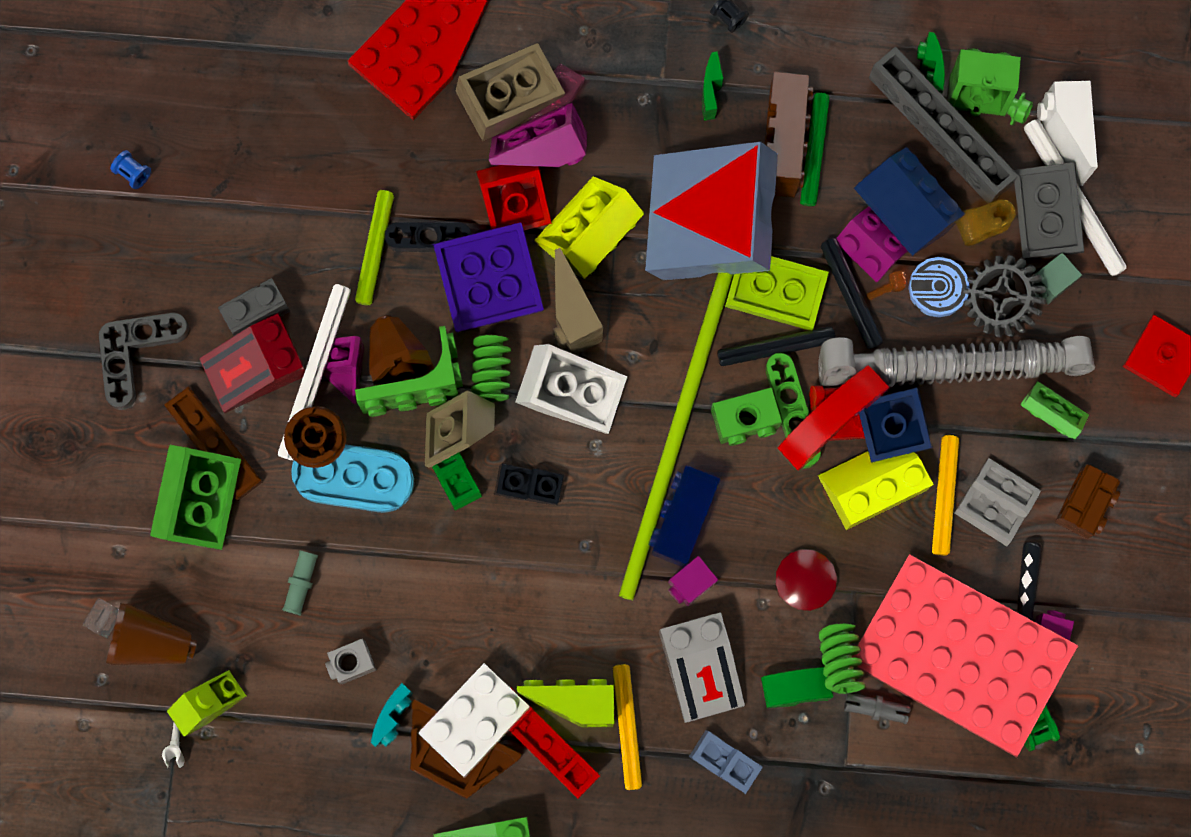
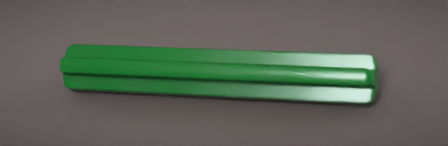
[800,93,830,207]

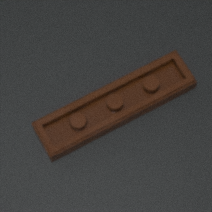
[164,386,263,501]

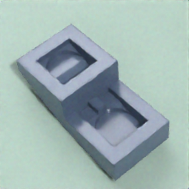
[689,730,763,794]

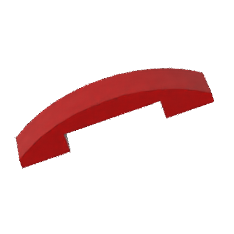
[778,365,890,471]
[509,687,600,799]

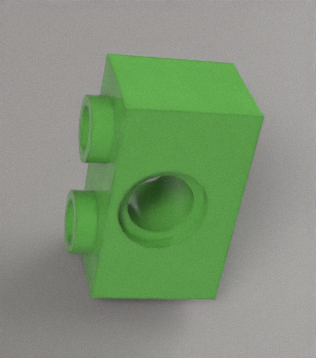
[711,388,782,446]

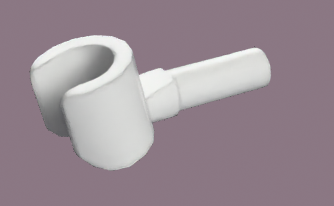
[162,723,185,768]

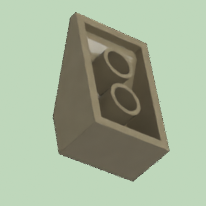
[456,43,565,141]
[553,248,603,355]

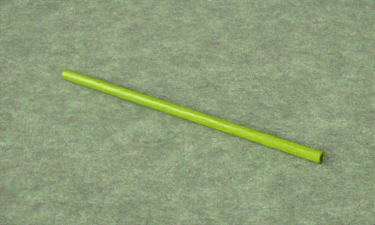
[619,273,733,601]

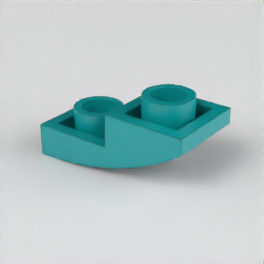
[371,683,413,748]

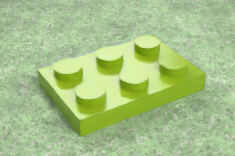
[725,256,829,330]

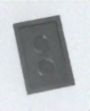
[1013,162,1084,260]

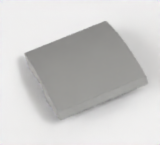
[954,458,1041,546]

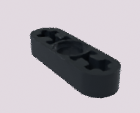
[385,222,472,252]

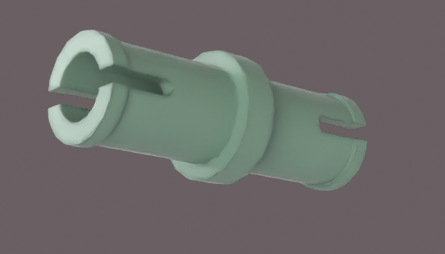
[282,550,318,615]

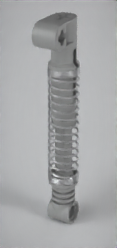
[818,336,1095,387]

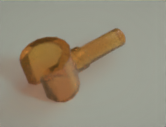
[866,271,906,301]

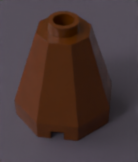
[369,315,434,386]

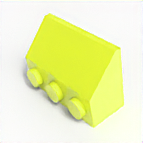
[534,176,644,279]
[818,451,934,530]

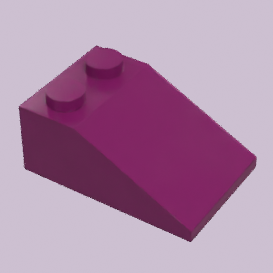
[489,103,587,167]

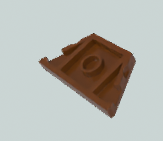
[410,699,522,799]

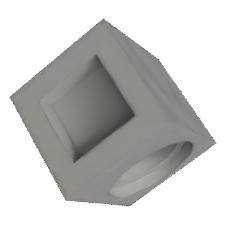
[325,639,377,684]

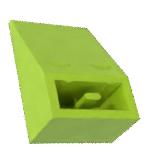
[517,679,614,727]

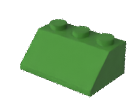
[150,445,241,550]

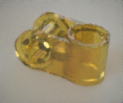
[956,200,1016,246]

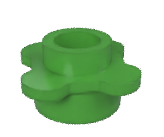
[1007,92,1033,126]

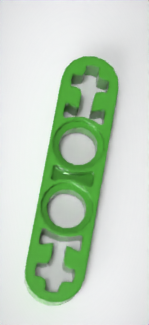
[765,353,821,469]

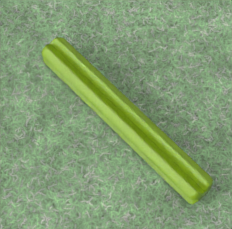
[355,190,394,306]

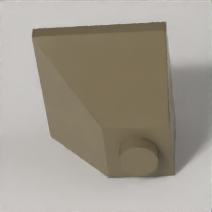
[425,390,495,468]

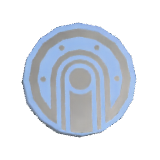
[908,257,970,318]

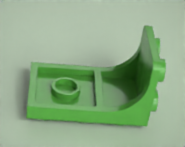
[355,326,463,417]

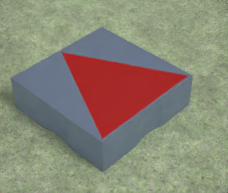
[645,142,778,280]

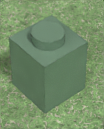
[1035,253,1082,304]

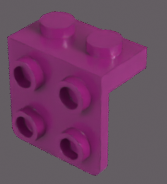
[836,206,908,283]

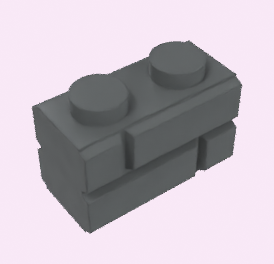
[218,278,290,336]

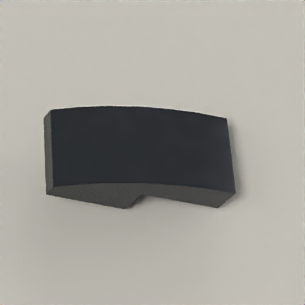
[494,463,564,505]

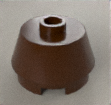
[284,407,346,468]

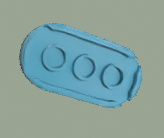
[291,444,414,513]

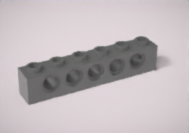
[869,47,1018,205]

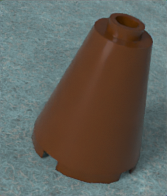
[106,603,197,665]

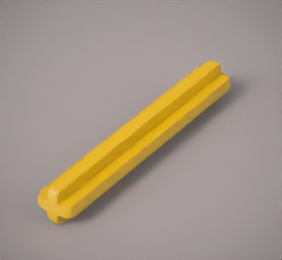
[932,435,959,556]
[613,664,642,790]

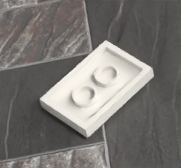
[418,663,530,778]

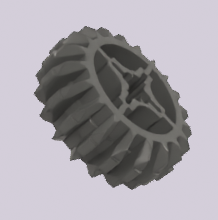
[963,255,1046,337]

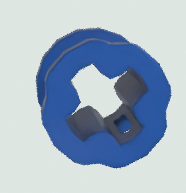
[110,150,151,189]

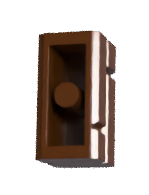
[1055,464,1121,539]

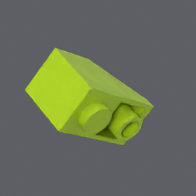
[167,670,247,737]

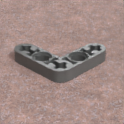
[99,313,189,410]

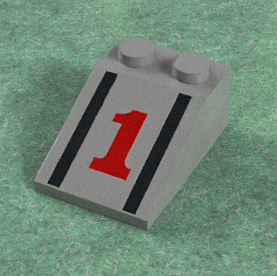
[659,612,745,723]

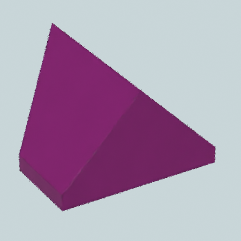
[323,336,365,405]

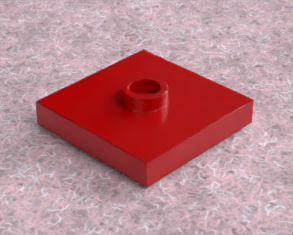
[1122,315,1191,398]

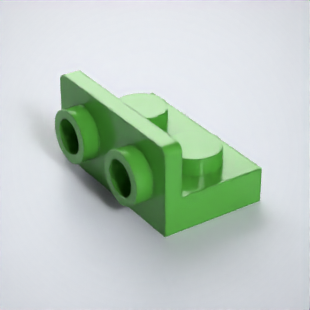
[1021,381,1089,439]

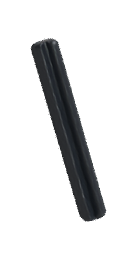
[821,238,883,349]
[717,326,836,366]

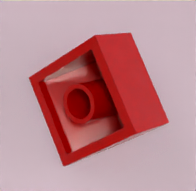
[476,165,552,231]

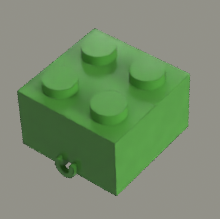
[947,49,1021,116]

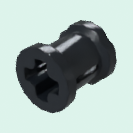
[710,0,749,33]

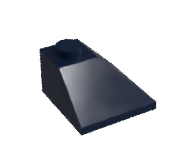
[859,388,932,463]

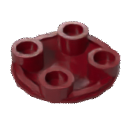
[775,549,837,611]

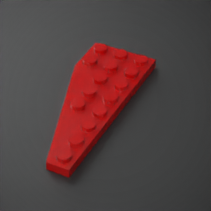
[348,0,490,121]

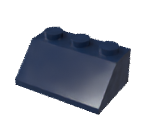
[854,147,965,256]

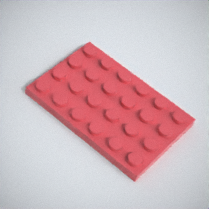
[852,555,1078,757]

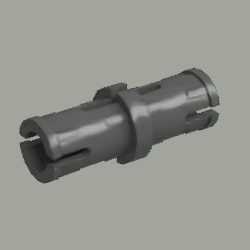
[844,693,910,724]

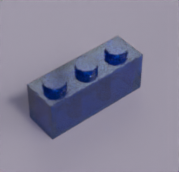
[648,465,720,568]

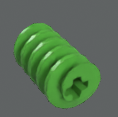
[471,335,511,402]
[818,623,866,694]

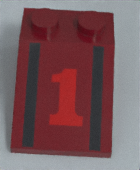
[199,314,305,413]

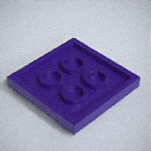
[433,222,544,333]

